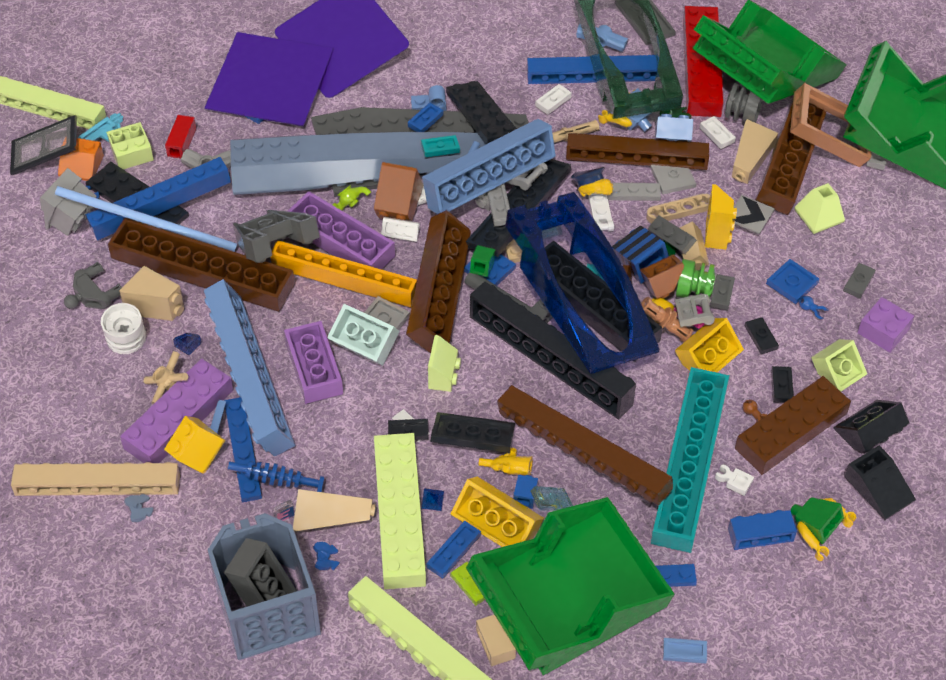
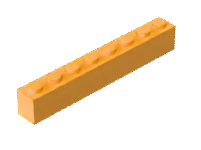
[271,240,417,307]

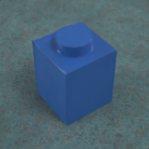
[513,475,538,509]

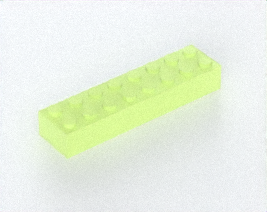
[374,433,426,589]

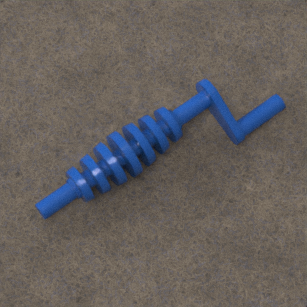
[228,461,324,492]

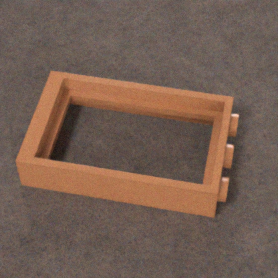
[790,83,872,167]

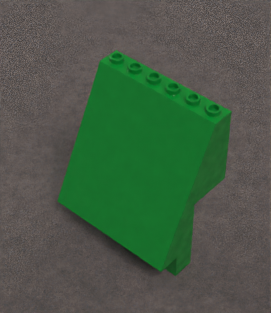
[692,0,847,104]
[843,41,946,189]
[466,497,675,676]

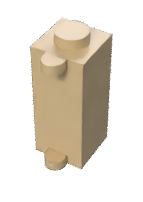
[680,221,709,270]

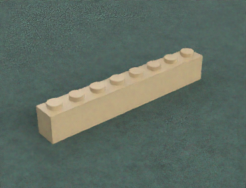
[11,462,180,496]

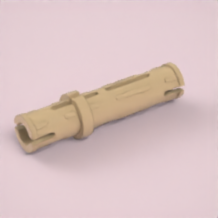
[552,120,599,143]

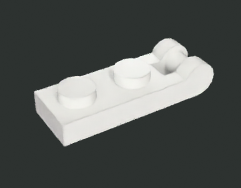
[588,194,614,233]

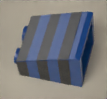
[611,225,668,284]

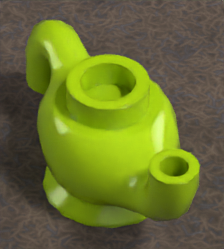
[332,185,371,211]

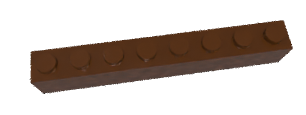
[566,133,709,170]

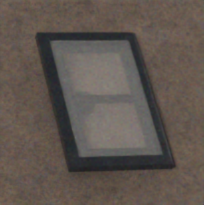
[10,115,77,175]

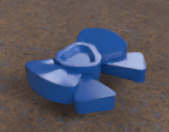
[313,542,340,570]

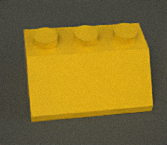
[705,184,737,250]
[675,318,744,373]

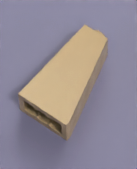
[732,119,778,184]
[293,489,376,532]

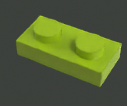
[450,562,485,606]

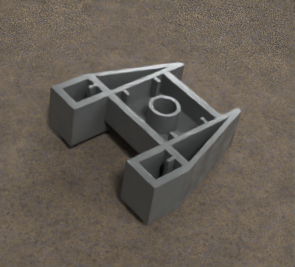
[233,210,320,263]

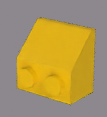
[164,416,226,474]

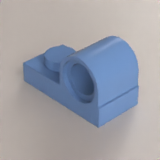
[411,85,446,111]

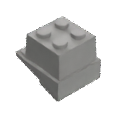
[40,168,97,236]

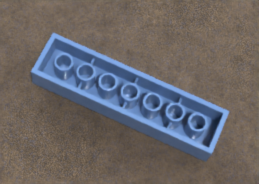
[422,119,556,214]

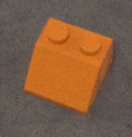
[58,137,104,181]

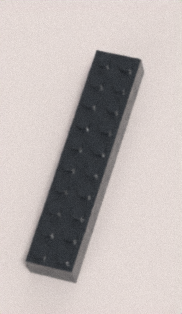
[470,281,636,420]

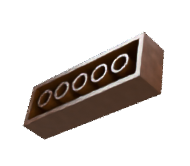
[735,376,851,475]

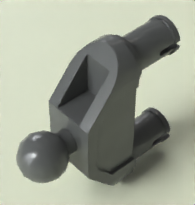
[64,261,122,309]

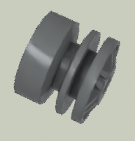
[725,83,763,123]

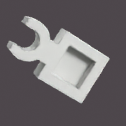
[715,465,754,496]

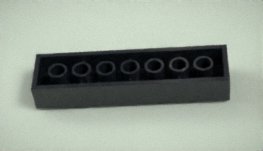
[526,241,663,362]

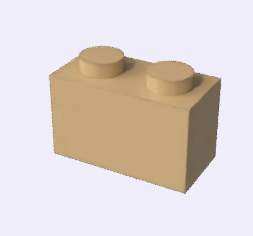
[476,615,516,667]

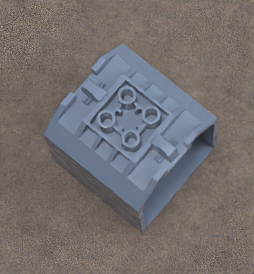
[208,513,321,660]

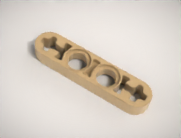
[646,194,710,224]

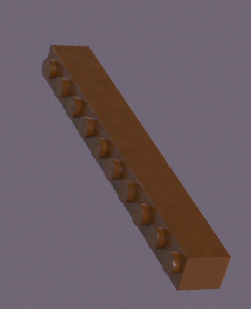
[497,385,673,505]

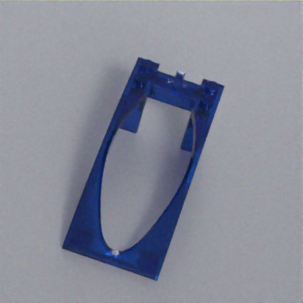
[505,192,660,374]

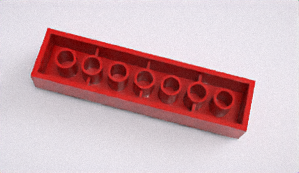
[683,6,724,117]

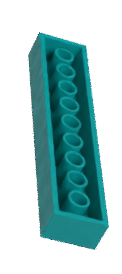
[651,367,730,553]

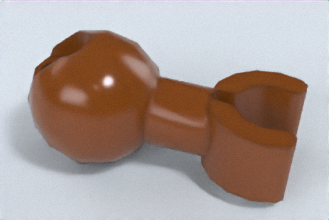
[742,399,767,423]

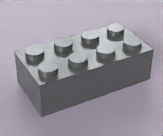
[224,538,297,607]

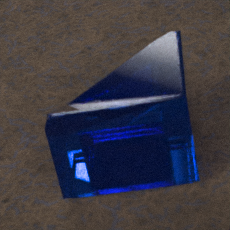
[173,333,202,355]

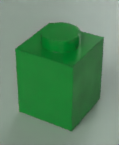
[470,245,495,277]

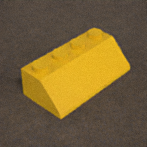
[451,476,544,547]

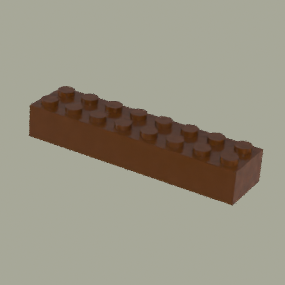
[755,97,827,215]
[406,210,471,353]

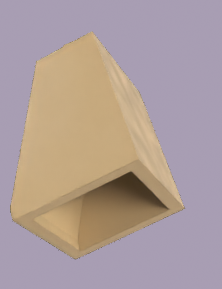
[119,266,184,321]

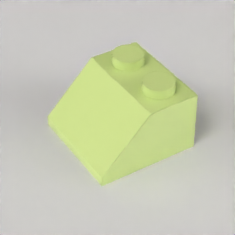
[428,335,461,392]
[811,339,867,391]

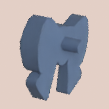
[124,494,154,522]

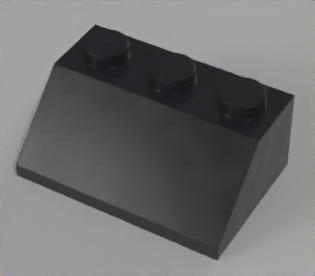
[833,399,910,453]

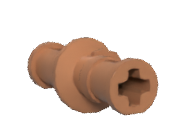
[638,297,693,342]

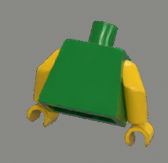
[791,497,856,561]

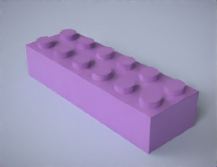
[288,191,395,270]
[120,358,233,463]

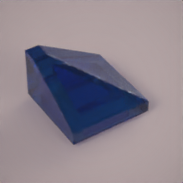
[421,488,444,511]

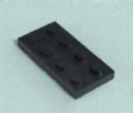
[430,412,515,453]

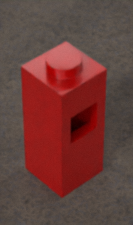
[165,115,196,159]

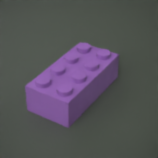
[284,321,343,404]

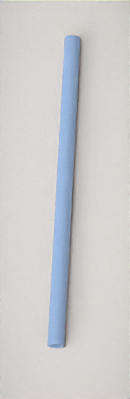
[55,186,237,252]

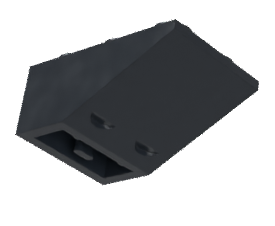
[844,445,916,520]

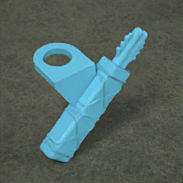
[78,113,123,142]

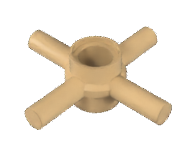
[144,351,188,404]

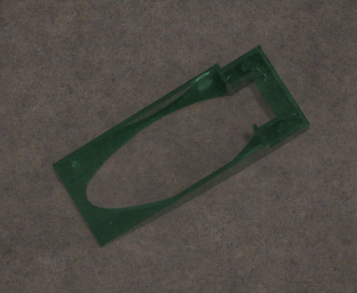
[574,0,683,119]

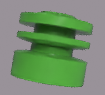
[676,259,716,298]

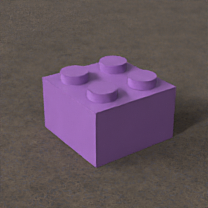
[858,297,914,353]

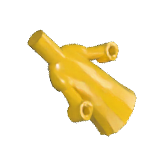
[478,448,533,475]

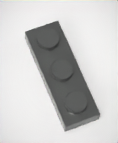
[647,215,697,255]

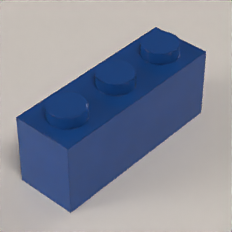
[728,510,797,550]

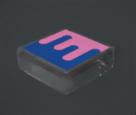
[272,499,295,521]

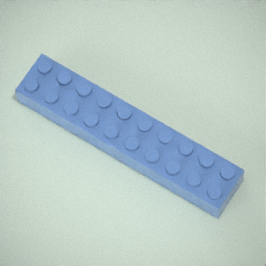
[204,279,295,457]

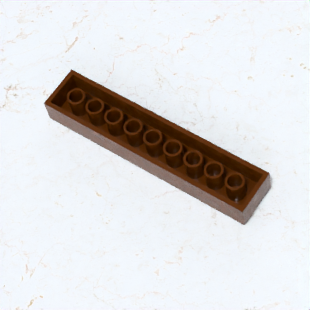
[108,218,295,312]

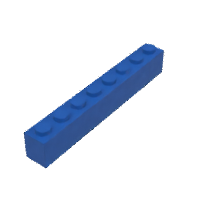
[527,55,665,84]
[86,157,231,240]

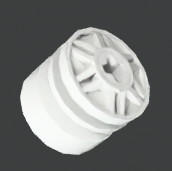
[101,303,146,354]

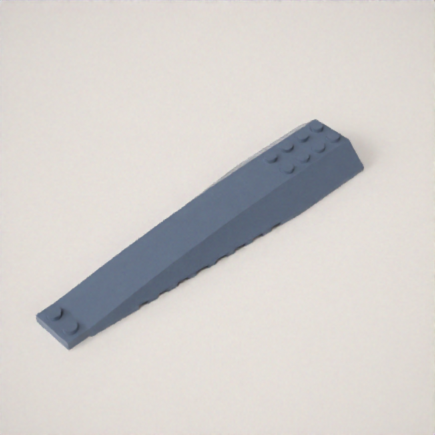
[230,132,486,195]

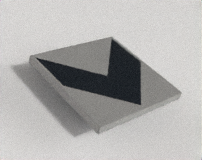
[732,195,775,234]

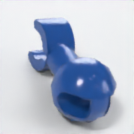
[799,296,829,319]

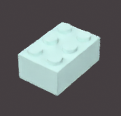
[327,304,400,366]

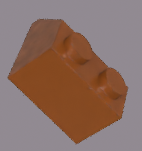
[640,254,684,298]

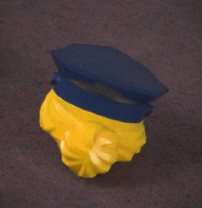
[570,167,614,197]

